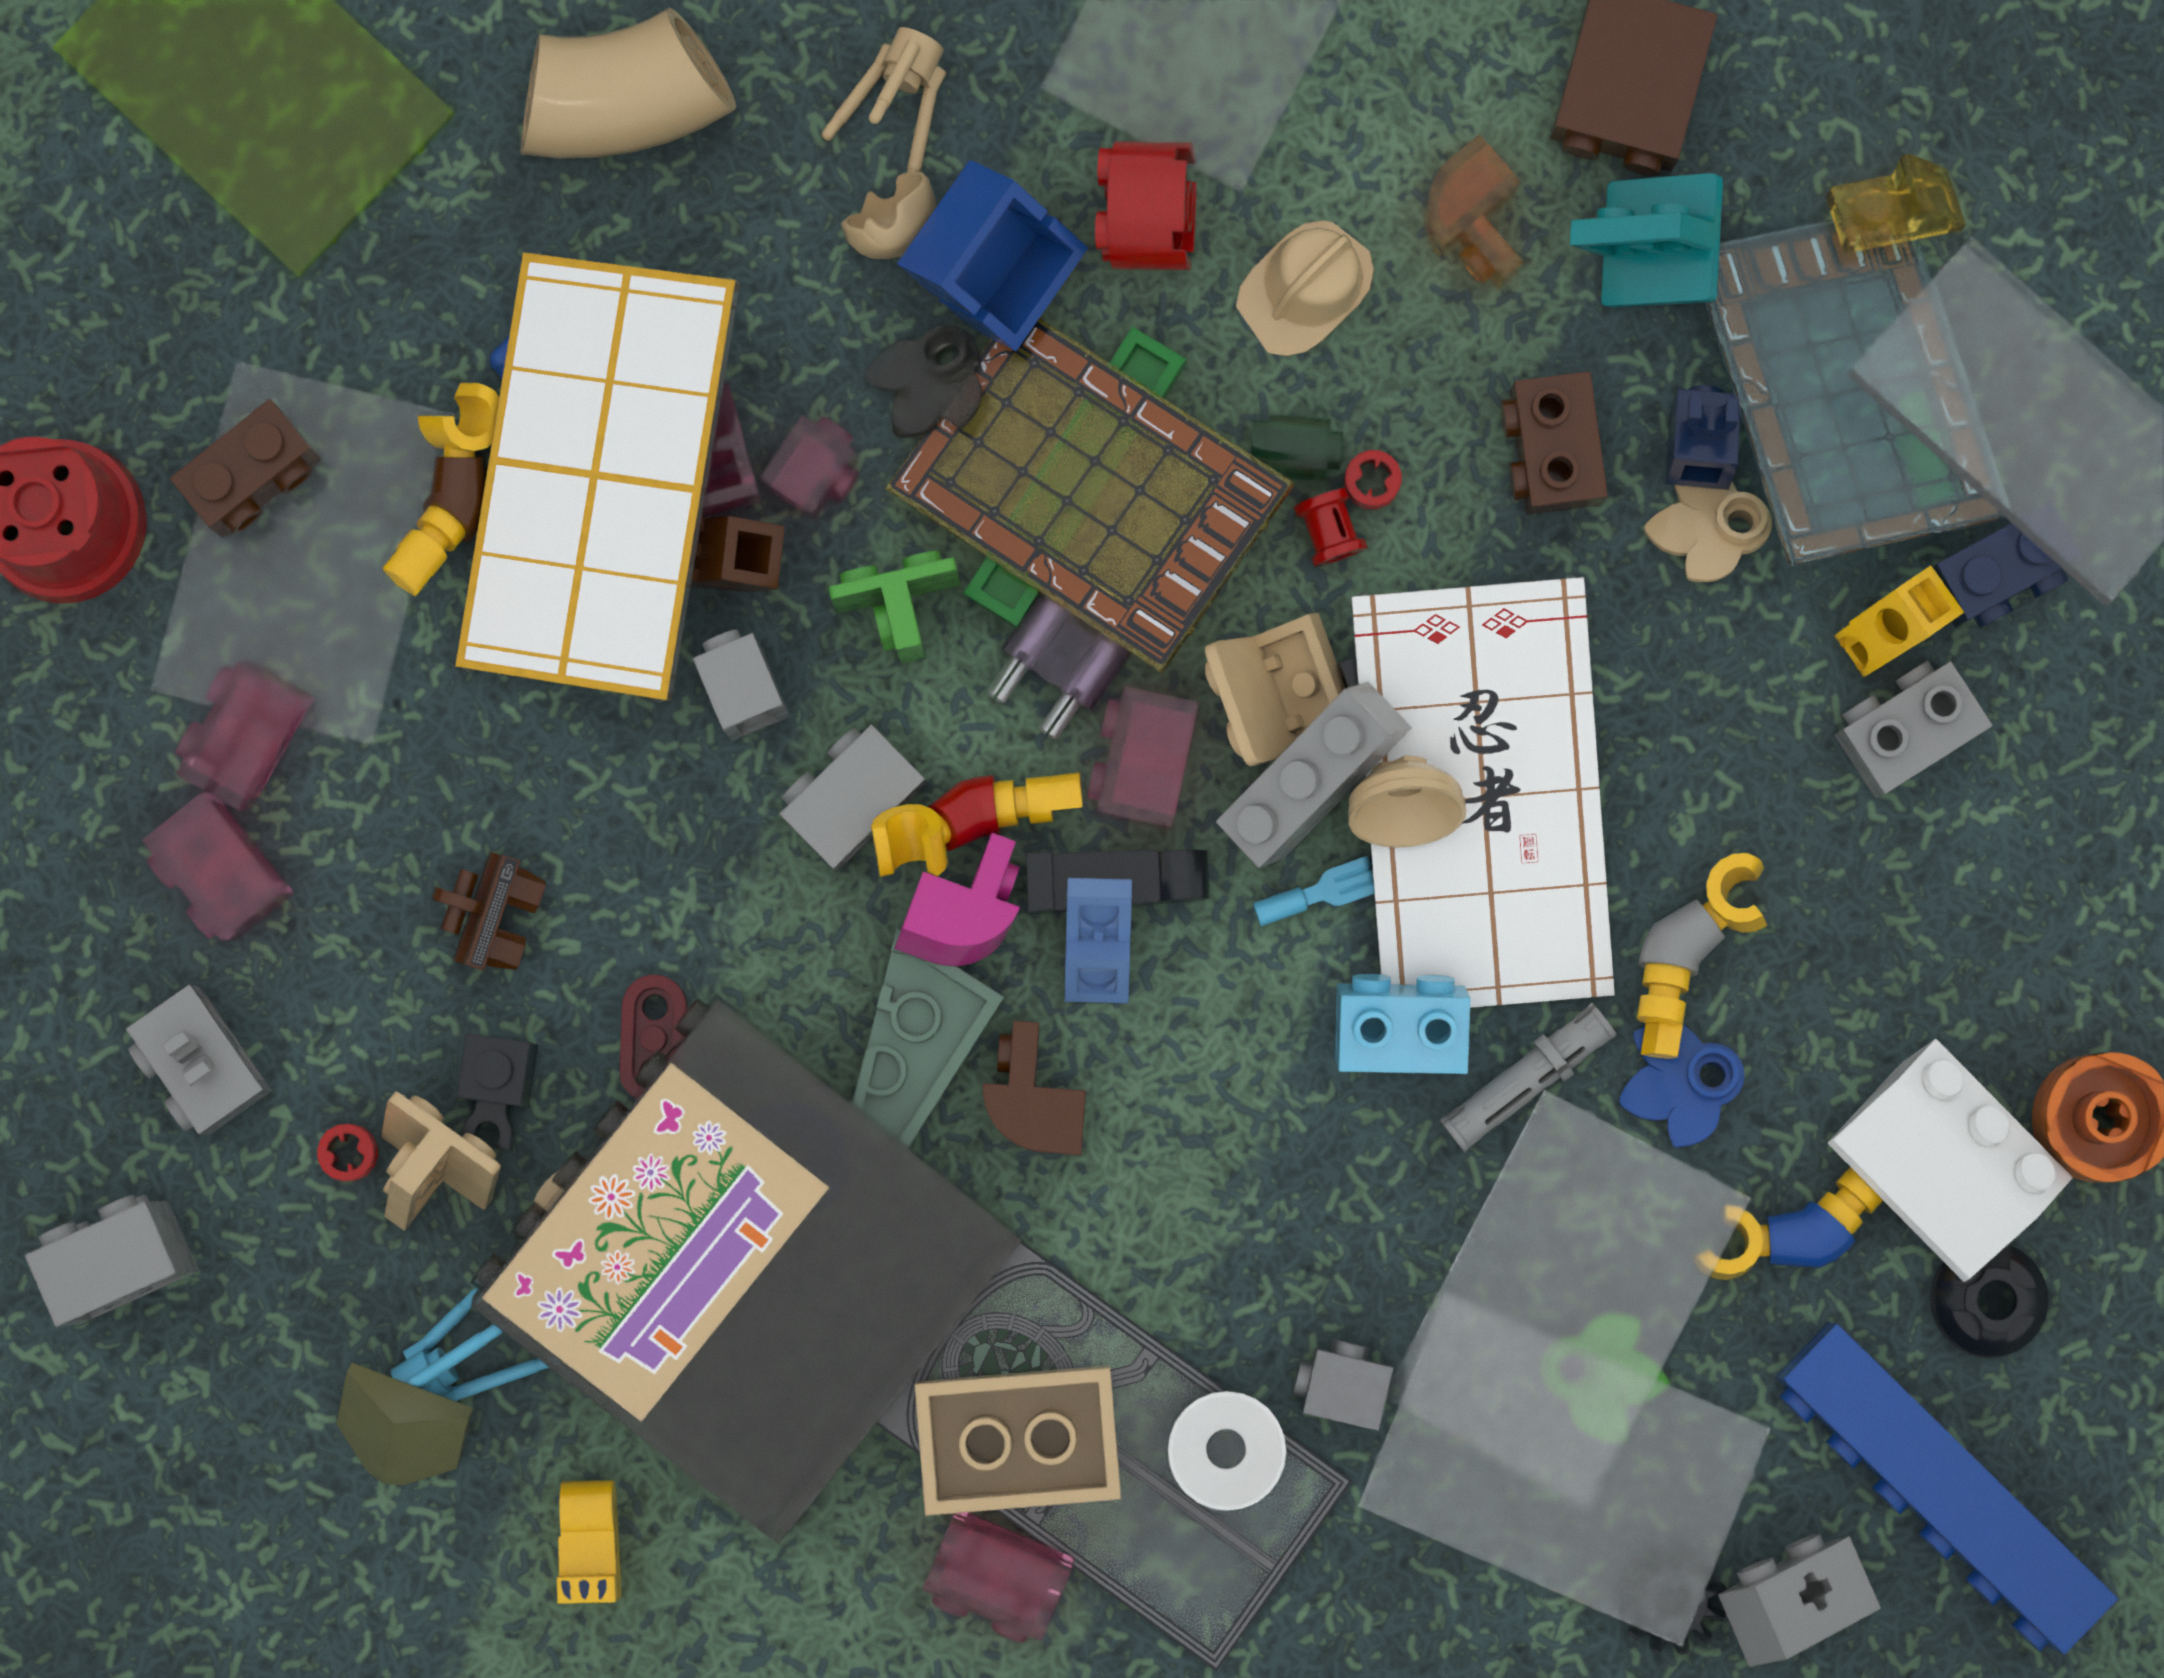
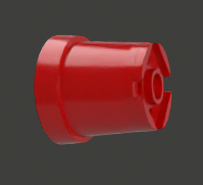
[0,437,147,603]

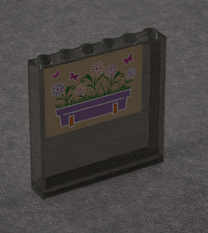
[470,993,1022,1545]

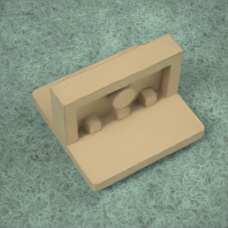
[381,1091,501,1231]

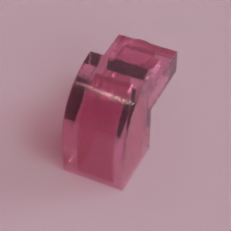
[697,382,762,519]

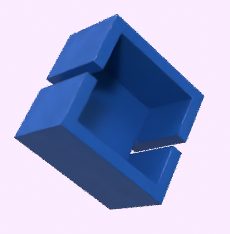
[897,160,1088,351]

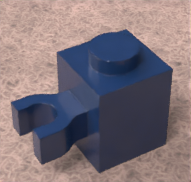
[1665,385,1741,490]

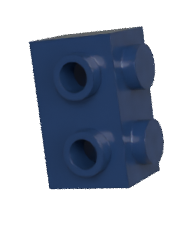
[1933,503,2080,628]

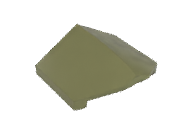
[336,1363,473,1485]

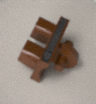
[431,852,546,971]

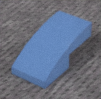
[1065,878,1132,1004]

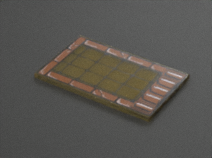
[886,318,1295,674]

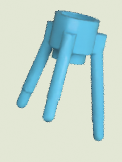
[391,1288,560,1402]

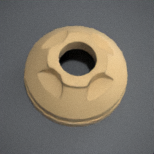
[1348,756,1466,848]

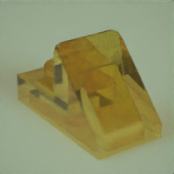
[1826,154,1966,254]

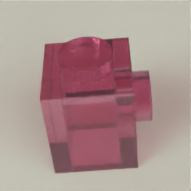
[759,415,860,522]

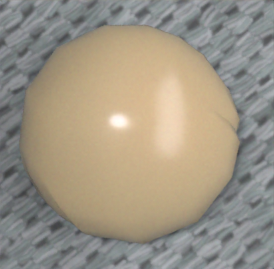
[841,172,937,259]

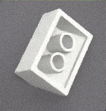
[1827,1038,2073,1282]

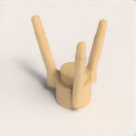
[822,27,946,173]

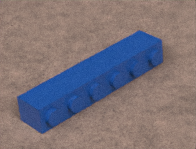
[1775,1322,2118,1655]

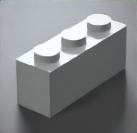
[1216,682,1412,868]

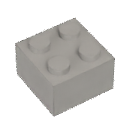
[25,1194,199,1327]

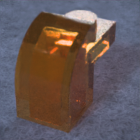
[1424,134,1524,289]

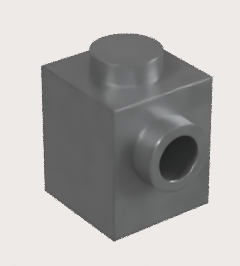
[1292,1339,1393,1431]

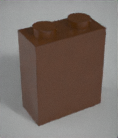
[1550,0,1718,176]

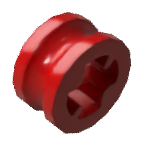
[1344,450,1402,510]
[317,1124,378,1181]

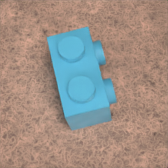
[1335,974,1470,1074]

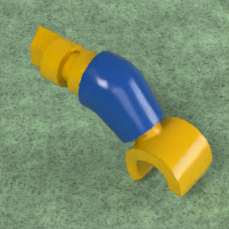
[1693,1167,1883,1281]

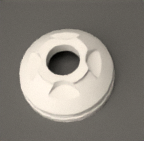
[1168,1391,1286,1511]

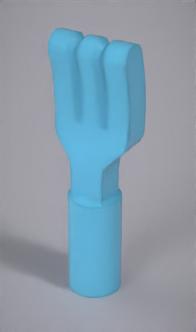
[1252,856,1375,927]

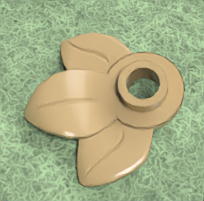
[1644,482,1772,582]

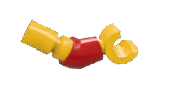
[871,772,1083,877]

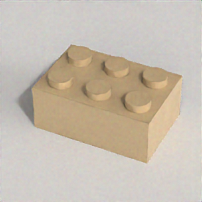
[915,1365,1121,1516]

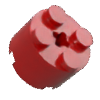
[1095,141,1197,271]

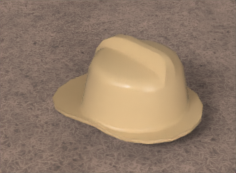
[1236,220,1374,356]

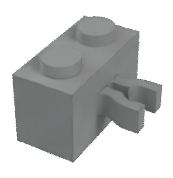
[126,984,272,1135]

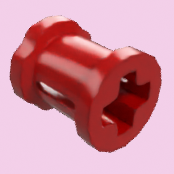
[1293,488,1368,567]

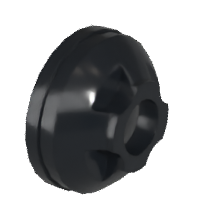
[1930,1244,2049,1358]

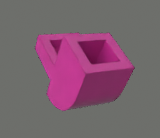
[894,833,1020,966]

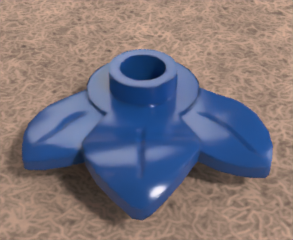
[1619,1025,1745,1148]

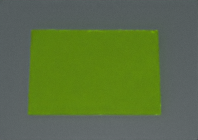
[52,0,455,277]

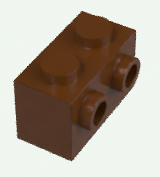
[1500,371,1608,515]
[169,398,322,538]

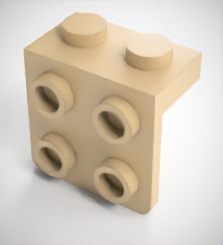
[1205,613,1346,766]

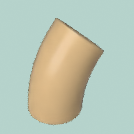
[521,7,736,158]

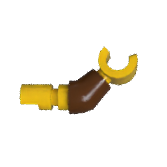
[382,383,499,597]

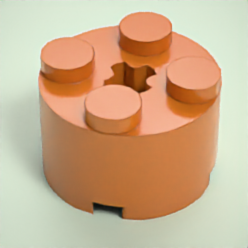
[2032,1052,2164,1182]

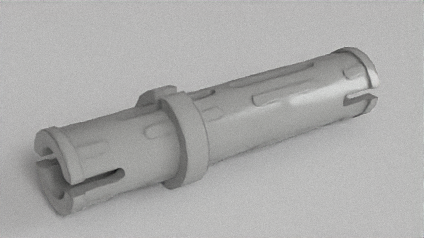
[1440,1003,1617,1152]

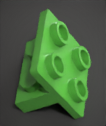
[828,551,960,664]

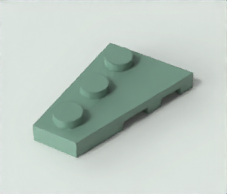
[847,928,1005,1160]

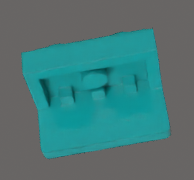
[1570,173,1723,308]

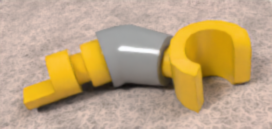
[1637,853,1768,1059]

